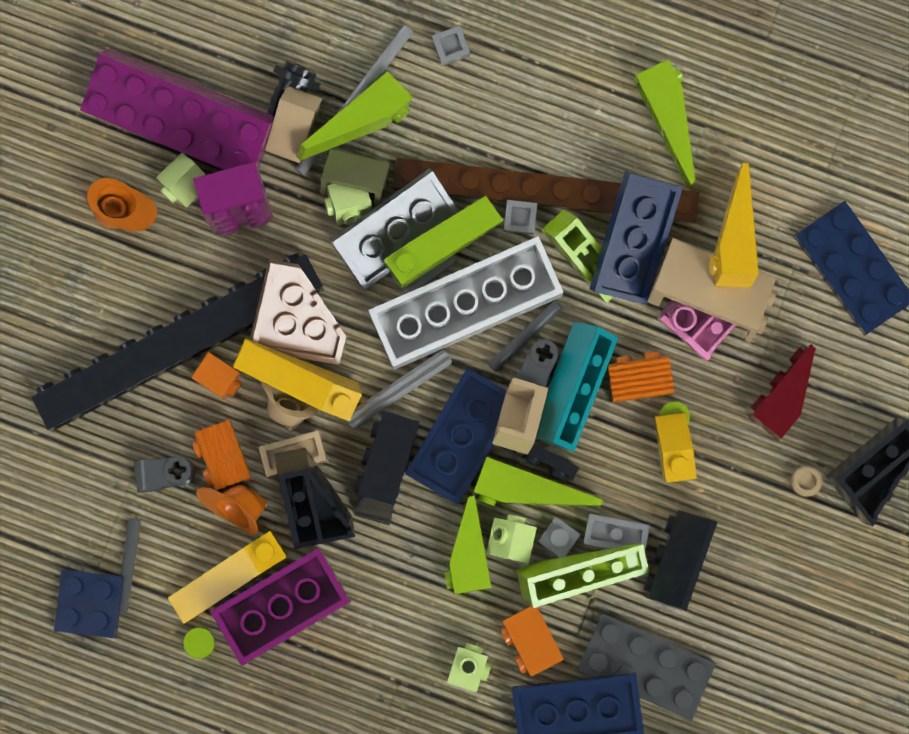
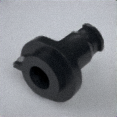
[267,60,321,116]

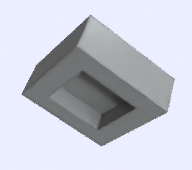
[432,26,471,66]
[503,200,537,235]
[537,517,581,558]

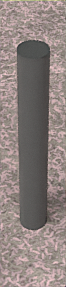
[487,301,562,372]
[120,518,141,612]

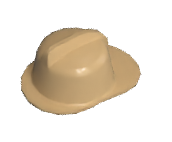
[260,381,318,432]

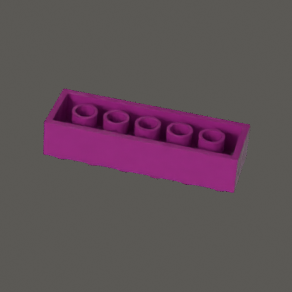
[80,48,275,170]

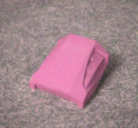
[657,300,737,361]

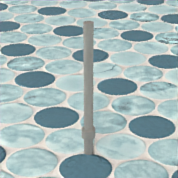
[295,25,413,176]

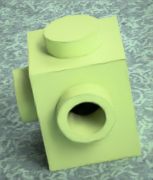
[156,153,205,208]
[324,184,372,226]
[486,514,537,564]
[447,643,492,692]

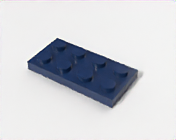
[589,171,683,305]
[794,201,909,336]
[405,368,506,505]
[512,672,644,734]

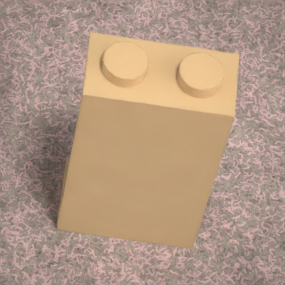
[647,238,777,343]

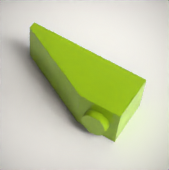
[541,210,613,303]
[444,496,492,594]

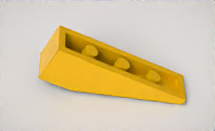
[709,163,759,287]
[233,338,362,421]
[168,531,289,624]

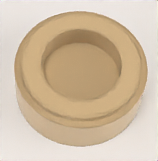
[790,466,823,497]

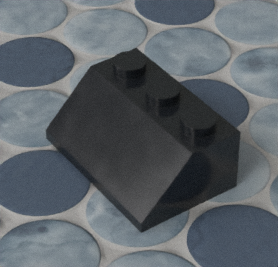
[643,510,718,611]

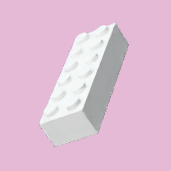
[368,236,564,370]

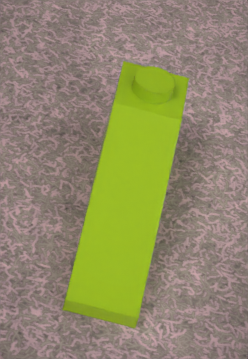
[634,59,696,189]
[296,71,413,161]
[384,196,503,290]
[474,457,603,507]
[516,543,649,608]

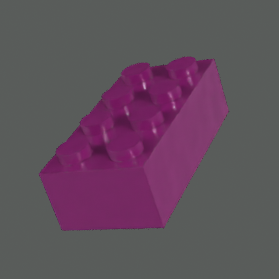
[193,162,273,236]
[210,548,351,666]

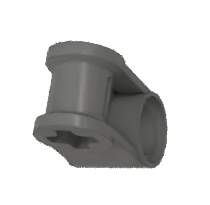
[516,339,558,387]
[134,457,196,493]

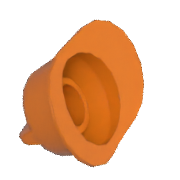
[87,178,157,232]
[196,485,267,535]

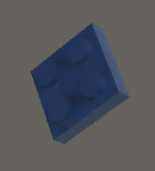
[54,569,124,638]

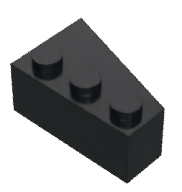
[352,411,419,526]
[826,418,909,527]
[274,447,356,549]

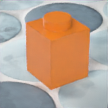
[191,352,242,400]

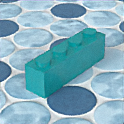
[536,321,619,452]

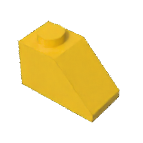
[654,412,697,483]

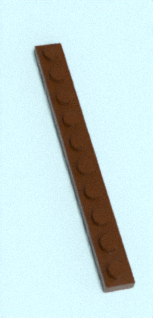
[393,158,699,224]

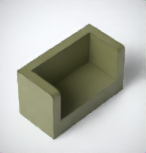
[320,149,390,207]

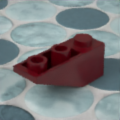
[749,344,816,441]

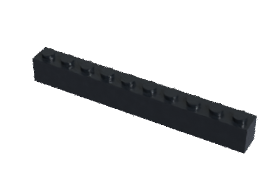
[31,253,324,432]

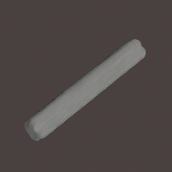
[346,350,452,429]

